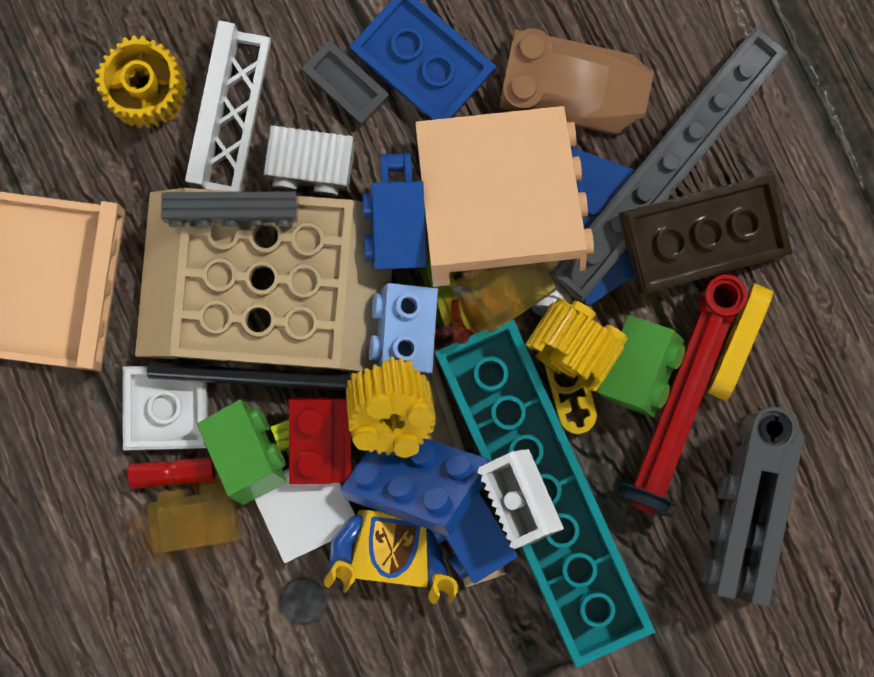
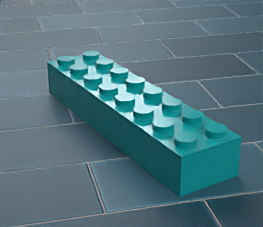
[435,317,655,668]

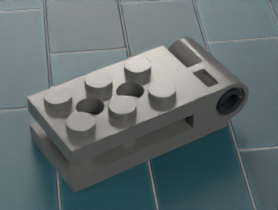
[700,407,805,607]

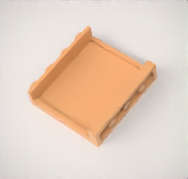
[415,106,594,287]
[0,192,125,372]

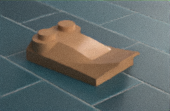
[498,28,654,136]

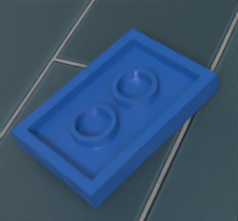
[349,0,496,120]
[340,439,490,537]

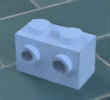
[369,283,438,375]

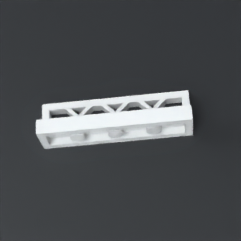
[185,21,271,192]

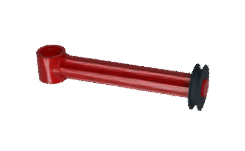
[614,274,748,518]

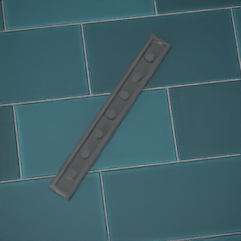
[548,26,788,302]

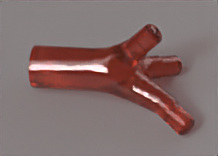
[435,299,474,344]

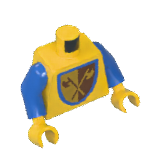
[324,510,458,604]

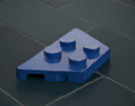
[571,147,636,306]

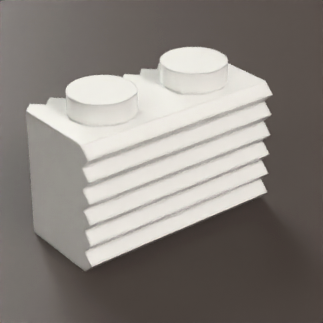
[264,125,355,197]
[477,449,564,549]

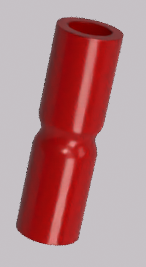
[128,457,216,489]

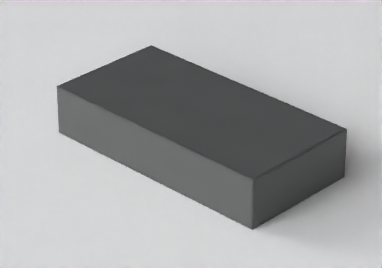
[302,40,390,127]

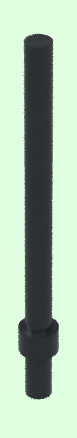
[147,362,365,391]

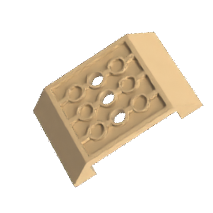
[135,188,392,373]

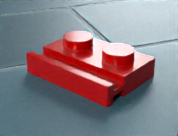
[289,398,351,484]

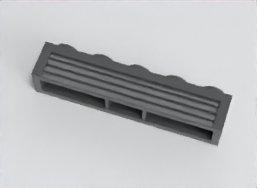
[161,191,298,227]

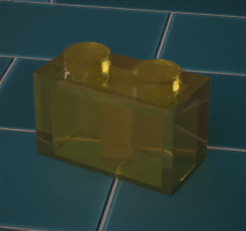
[450,262,557,333]
[146,483,243,554]

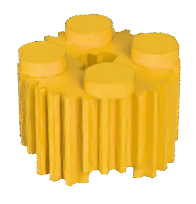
[95,35,187,129]
[525,299,628,392]
[346,356,436,458]

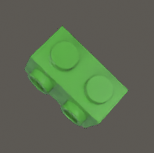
[597,315,685,417]
[197,399,287,505]

